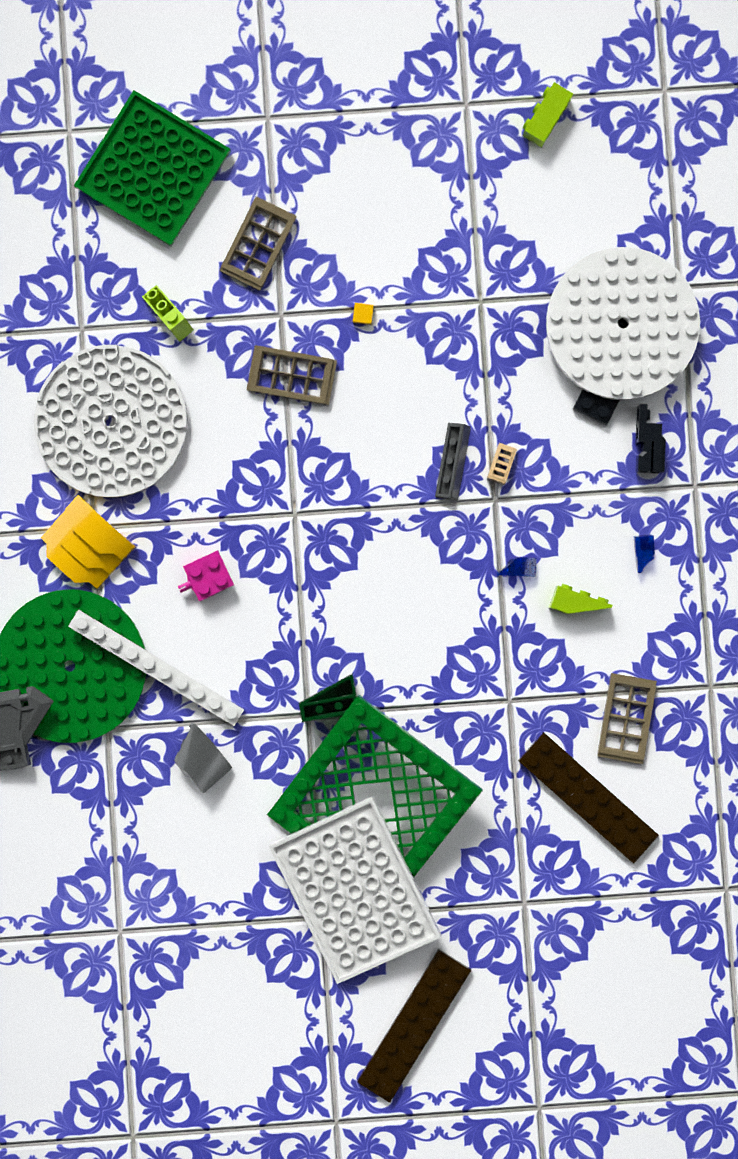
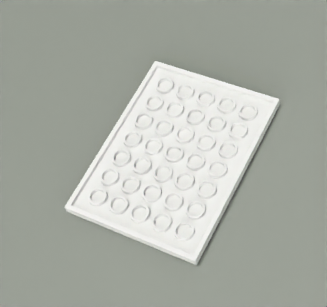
[268,796,442,984]

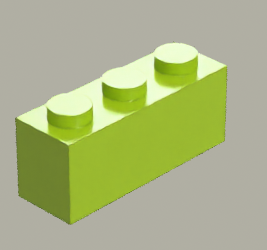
[522,82,573,148]

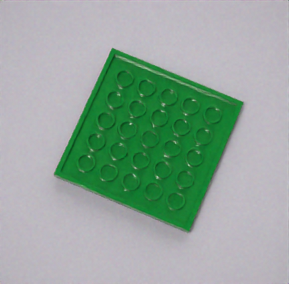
[74,90,231,247]

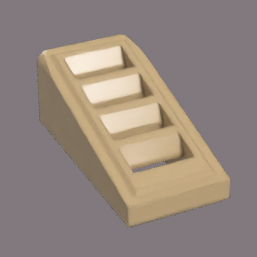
[486,443,517,485]

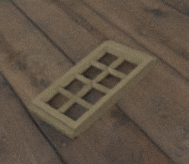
[219,196,297,291]
[247,345,337,405]
[597,673,657,764]

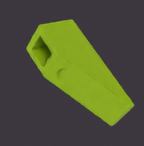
[142,285,194,342]
[548,583,613,614]

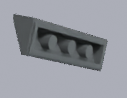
[435,422,471,501]

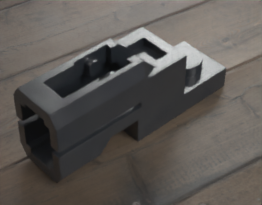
[635,404,666,474]

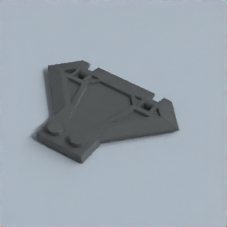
[0,686,54,771]

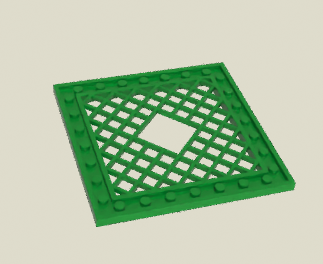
[267,694,483,878]

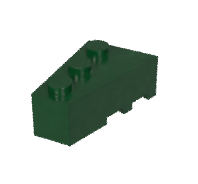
[299,673,357,722]

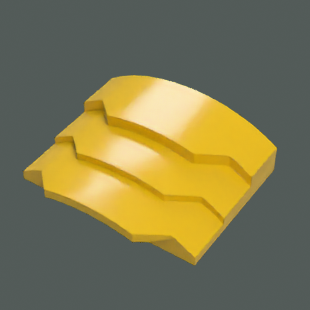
[41,495,136,589]

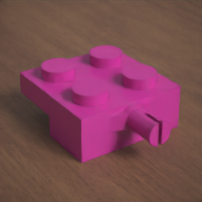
[178,550,234,601]

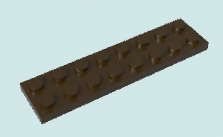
[518,732,659,864]
[357,948,472,1103]

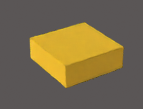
[353,303,374,325]

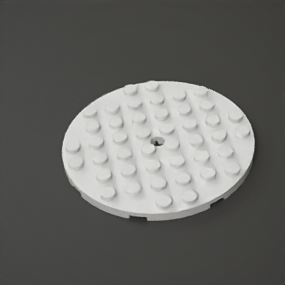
[546,247,700,400]
[34,345,187,498]

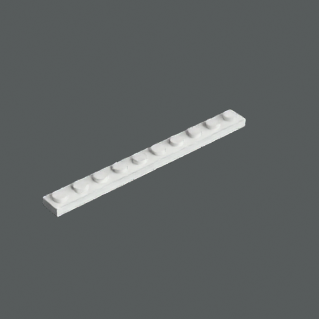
[68,610,244,726]

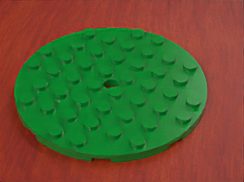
[0,589,147,743]

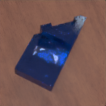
[633,534,655,573]
[497,557,536,577]

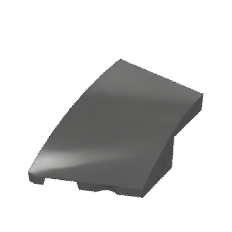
[174,722,233,793]

